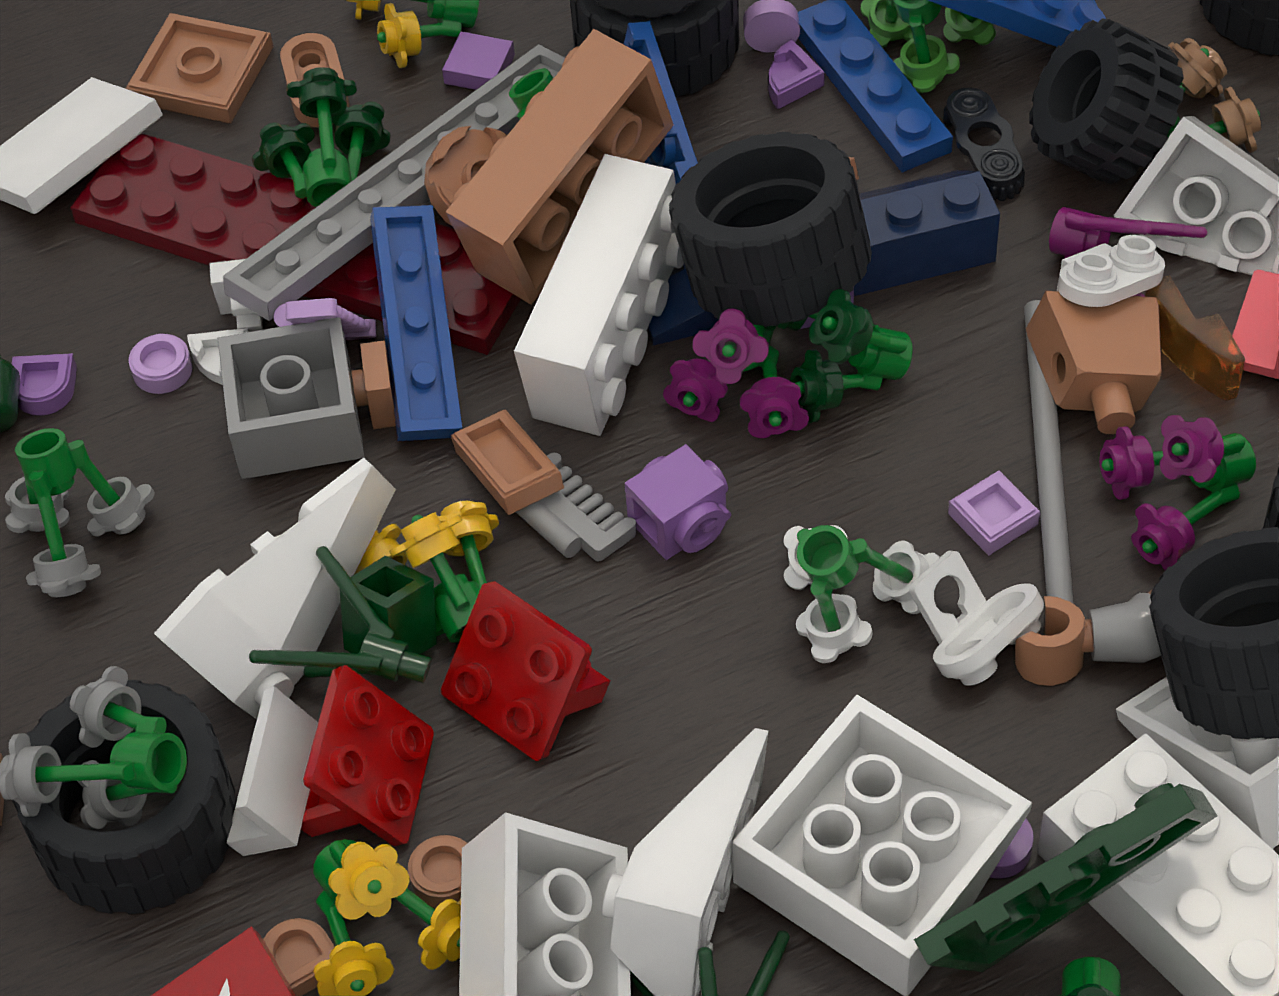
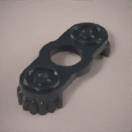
[943,87,1025,201]

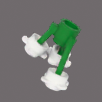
[783,525,940,663]

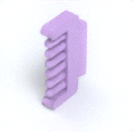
[274,298,376,340]

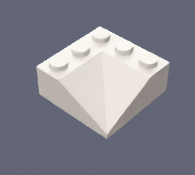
[732,695,1032,996]

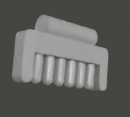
[516,452,636,561]

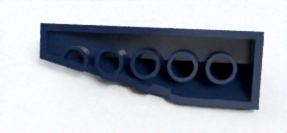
[647,170,1000,346]

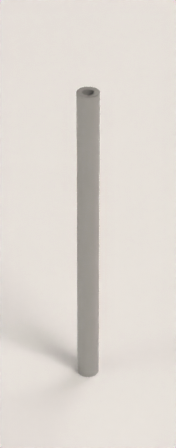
[1024,300,1074,604]

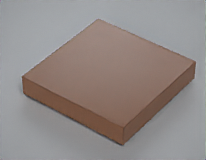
[125,13,273,123]

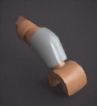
[1015,589,1161,686]

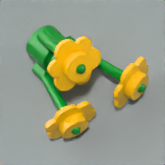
[313,839,461,996]

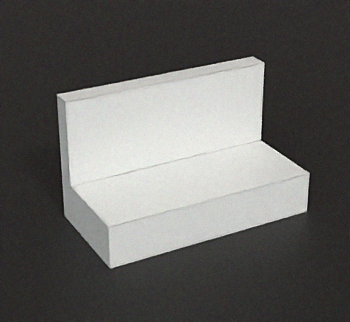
[227,687,318,856]

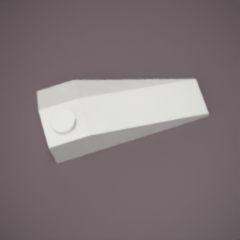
[1114,116,1279,276]
[154,458,396,719]
[602,728,769,996]

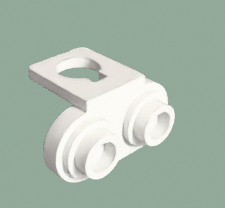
[1057,235,1165,307]
[909,551,1044,685]

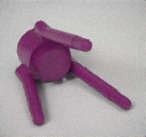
[1049,207,1207,309]

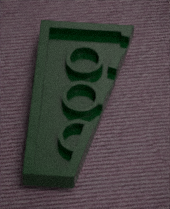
[914,783,1218,972]

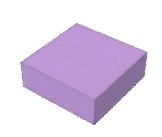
[948,470,1040,556]

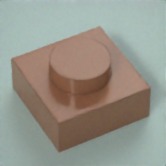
[352,340,396,430]

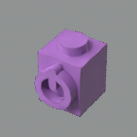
[625,444,731,560]

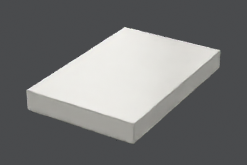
[0,77,163,214]

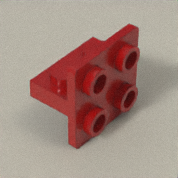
[441,581,611,761]
[301,665,434,846]

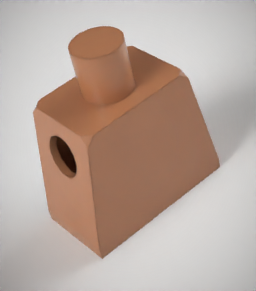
[1026,291,1162,434]

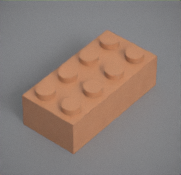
[446,29,674,305]

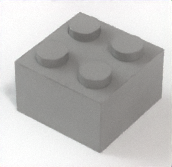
[217,318,365,479]

